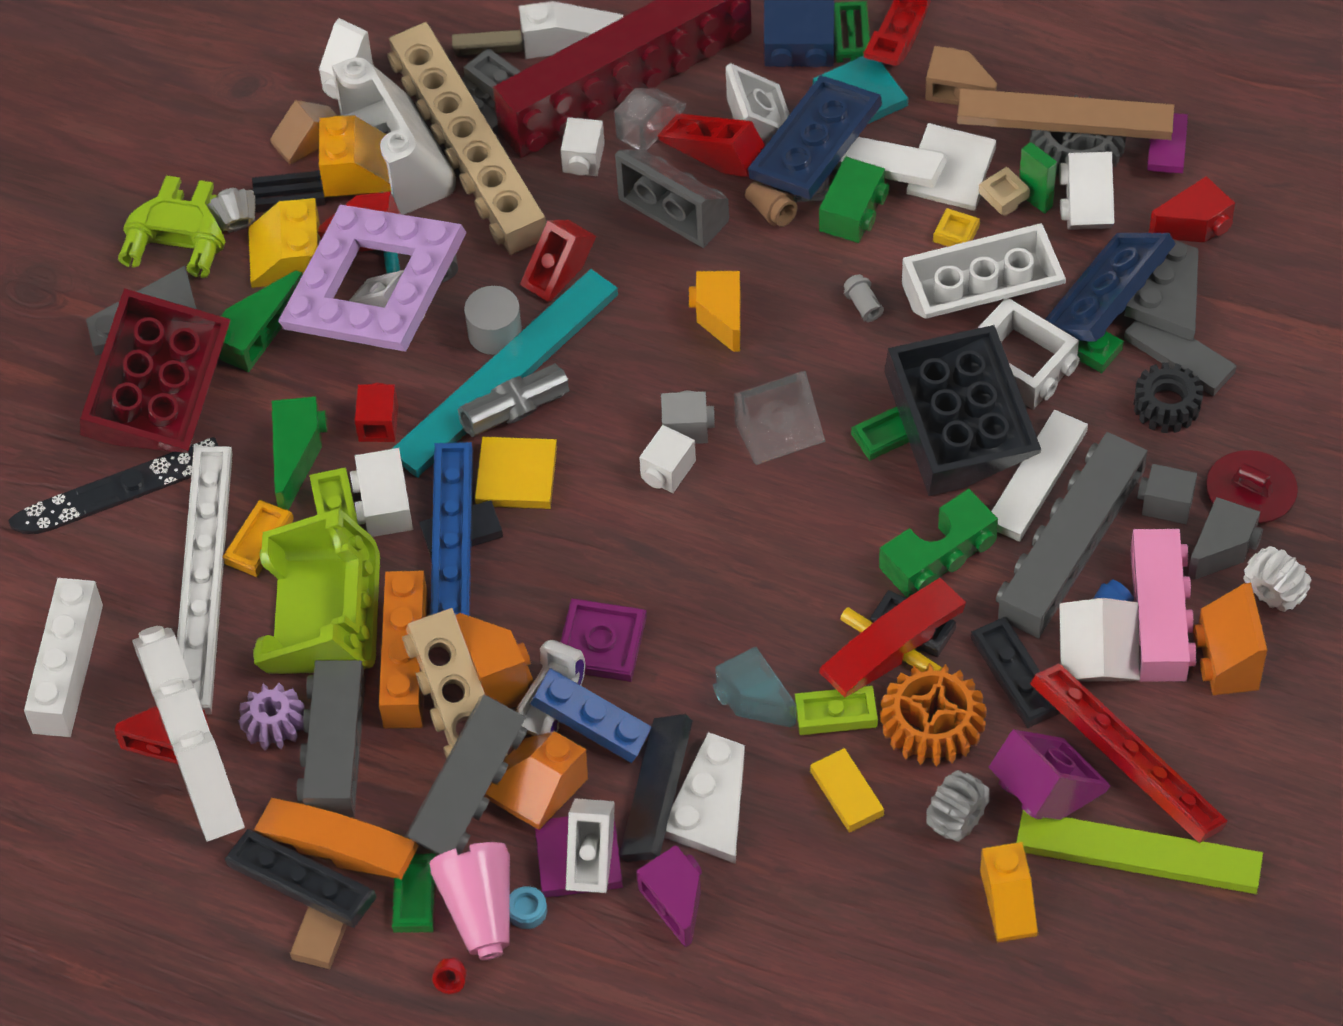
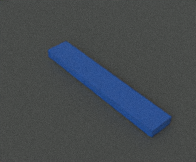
[430,442,473,616]

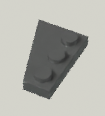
[1124,240,1198,341]
[86,266,196,355]

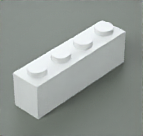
[24,578,103,737]

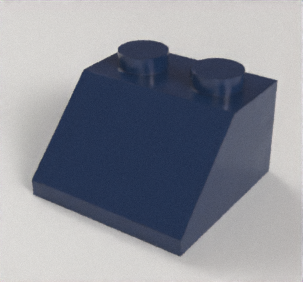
[764,0,834,67]

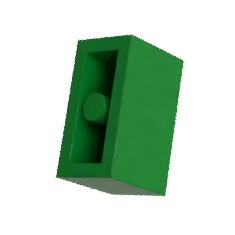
[819,156,889,243]

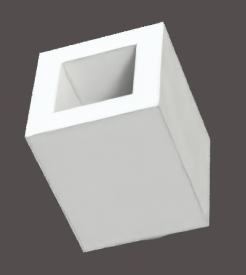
[561,117,604,176]
[639,425,696,493]

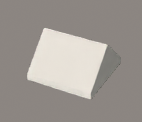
[726,63,790,146]
[1059,598,1140,681]

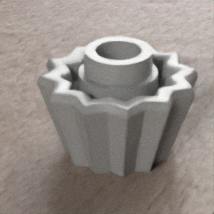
[207,188,255,232]

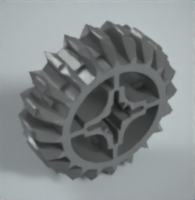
[1030,94,1126,175]

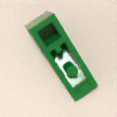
[219,270,303,373]
[272,396,328,510]

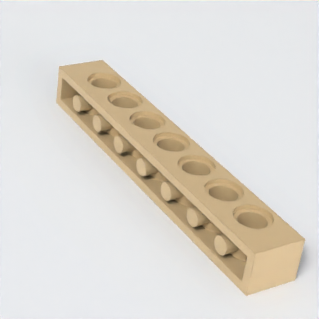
[387,22,546,255]

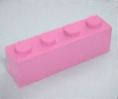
[1130,529,1196,682]

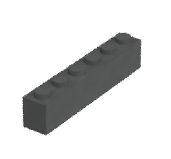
[996,432,1148,639]

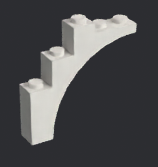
[132,626,245,842]

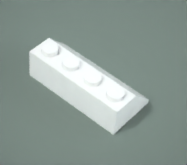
[902,223,1066,319]

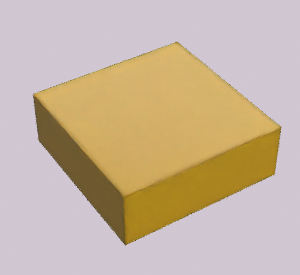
[933,208,980,247]

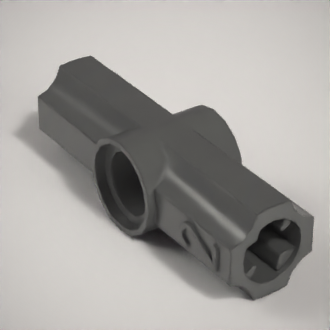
[458,363,570,437]

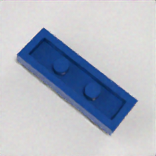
[530,668,652,763]

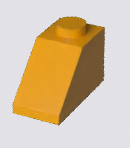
[689,271,741,352]
[980,842,1038,943]

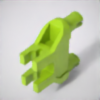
[118,175,225,278]

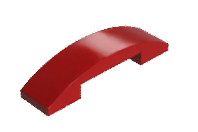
[863,0,931,66]

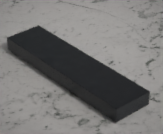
[619,714,693,862]
[225,829,377,928]

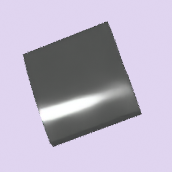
[461,48,521,135]

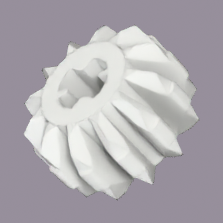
[1243,546,1311,612]

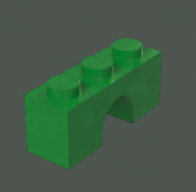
[879,488,998,598]

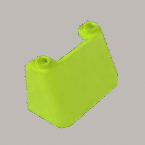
[253,508,380,674]

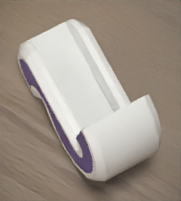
[516,640,585,736]

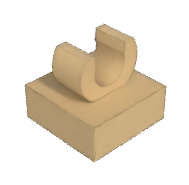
[979,167,1030,216]

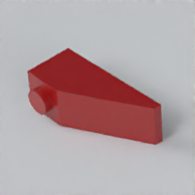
[657,113,765,177]

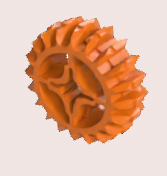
[880,663,987,767]

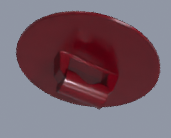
[1206,450,1298,524]

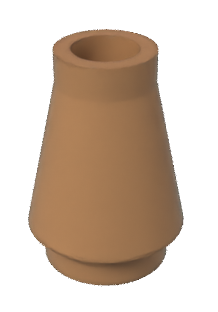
[745,181,797,226]

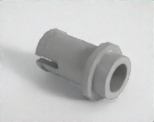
[844,274,884,322]

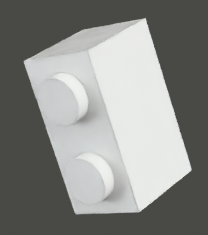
[1059,152,1114,230]
[350,448,413,537]

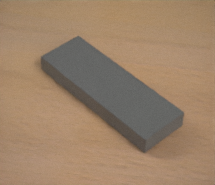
[1124,320,1237,396]

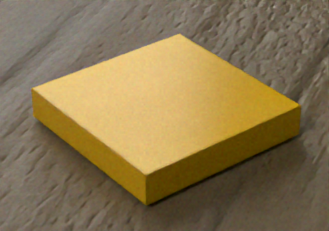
[475,437,557,509]

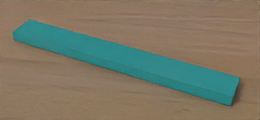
[392,269,618,478]

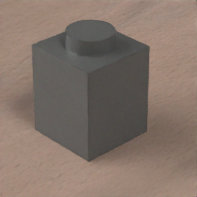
[1137,464,1198,525]

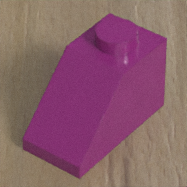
[637,845,702,948]

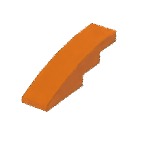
[254,798,419,879]

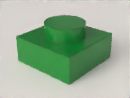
[1077,331,1123,374]

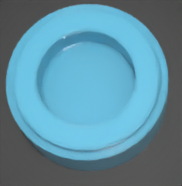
[510,886,547,929]

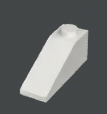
[519,1,623,59]

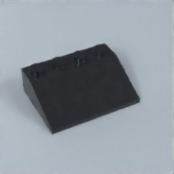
[884,325,1041,496]

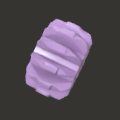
[239,682,305,751]

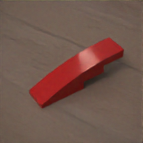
[819,578,966,698]

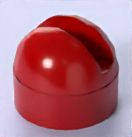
[432,958,466,994]

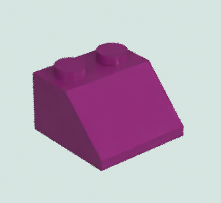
[988,729,1110,820]

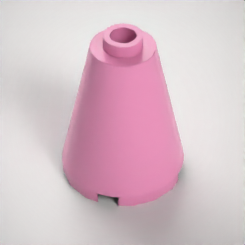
[430,842,510,960]

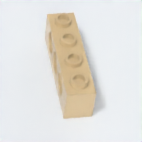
[402,608,508,760]

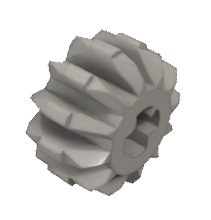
[927,770,989,842]

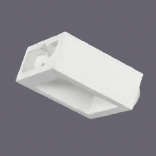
[978,298,1079,410]

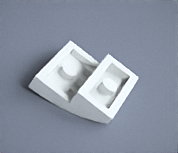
[907,123,996,211]

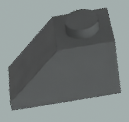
[1188,497,1263,580]

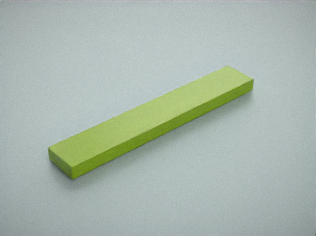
[1017,810,1263,894]

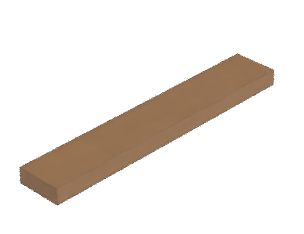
[957,88,1174,140]

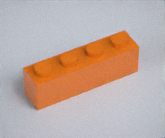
[379,571,428,729]

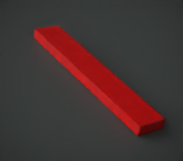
[1030,663,1228,843]

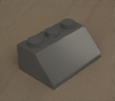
[615,150,729,248]

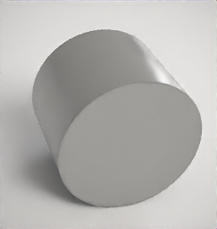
[464,286,522,355]

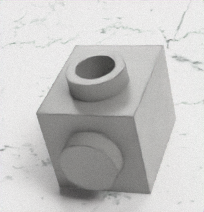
[661,390,715,444]

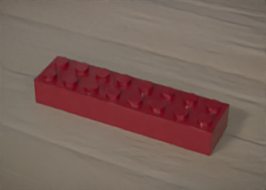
[493,0,752,158]

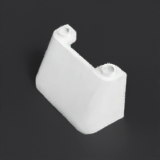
[332,57,456,215]

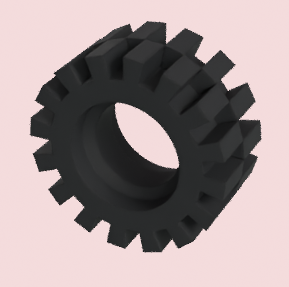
[1133,362,1203,433]

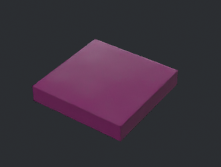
[561,598,647,682]
[535,816,623,898]

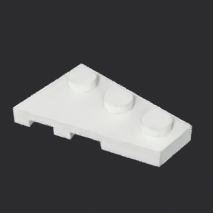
[664,732,745,864]

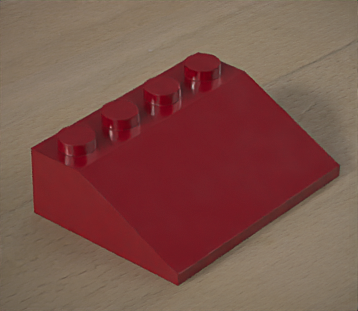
[80,288,231,453]

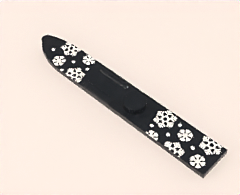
[8,437,218,534]

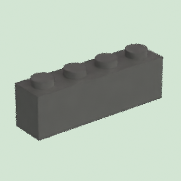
[297,660,366,817]
[405,694,527,855]

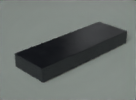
[971,617,1060,728]

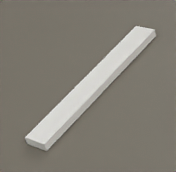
[177,446,233,714]

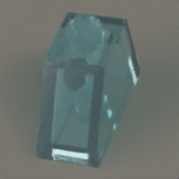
[713,646,796,727]

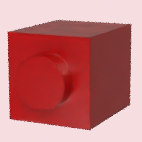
[355,383,399,442]

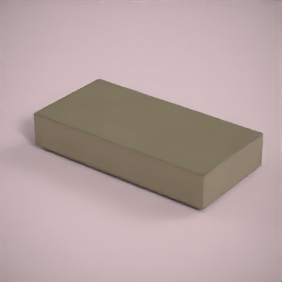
[452,30,523,56]

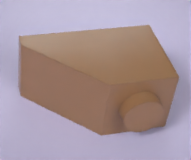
[925,46,997,105]

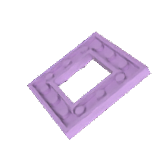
[279,205,466,352]

